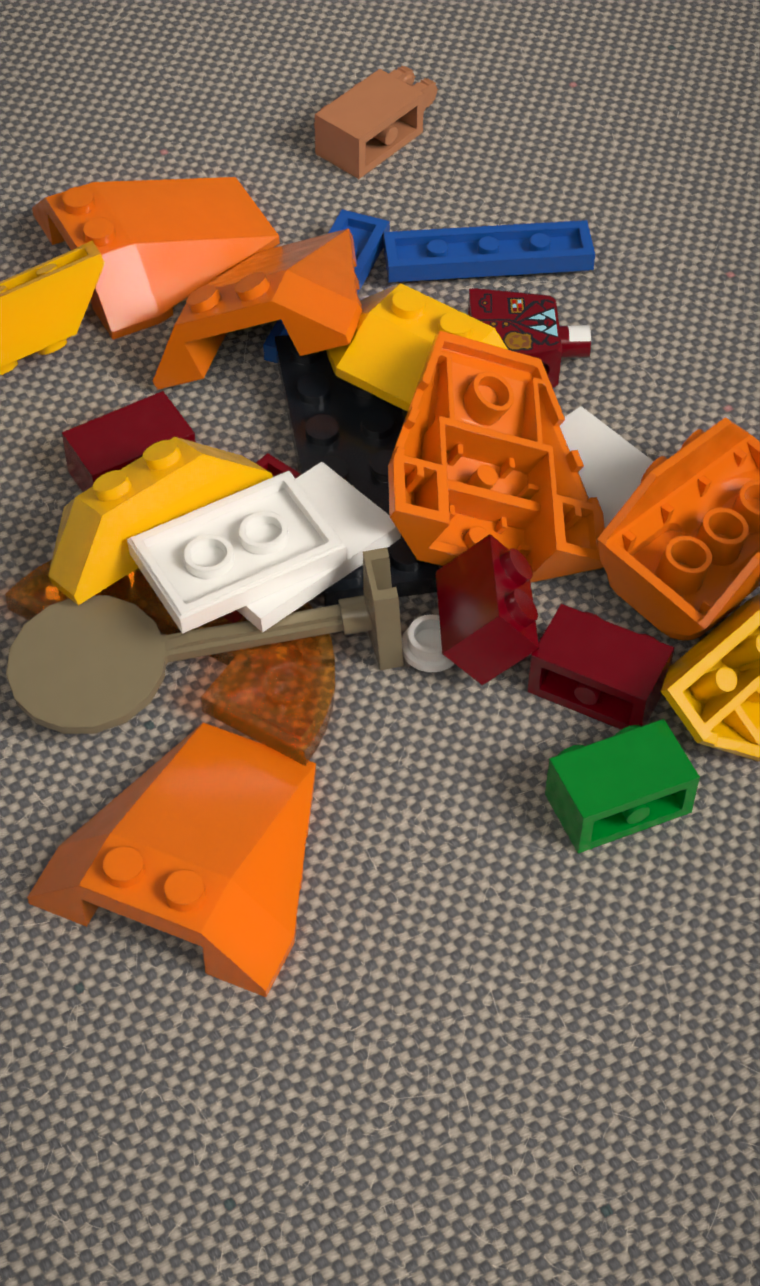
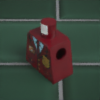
[467,288,591,388]

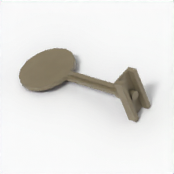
[6,547,404,734]

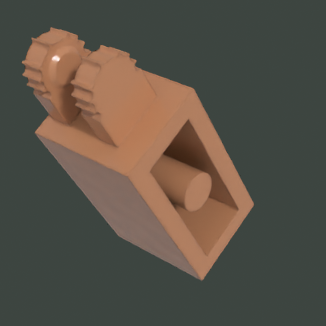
[314,66,438,179]

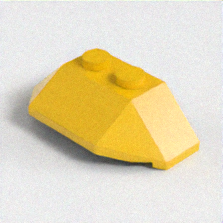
[0,241,105,375]
[326,283,508,412]
[48,437,273,606]
[661,593,760,761]

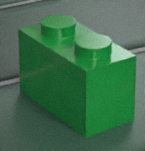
[545,719,700,854]

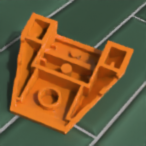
[32,177,280,340]
[153,228,363,390]
[388,331,605,583]
[27,722,316,997]

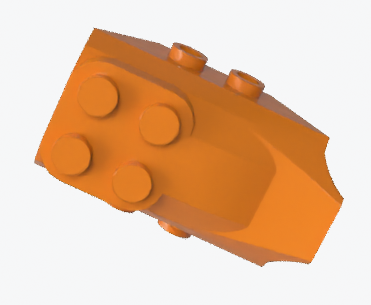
[597,417,760,641]

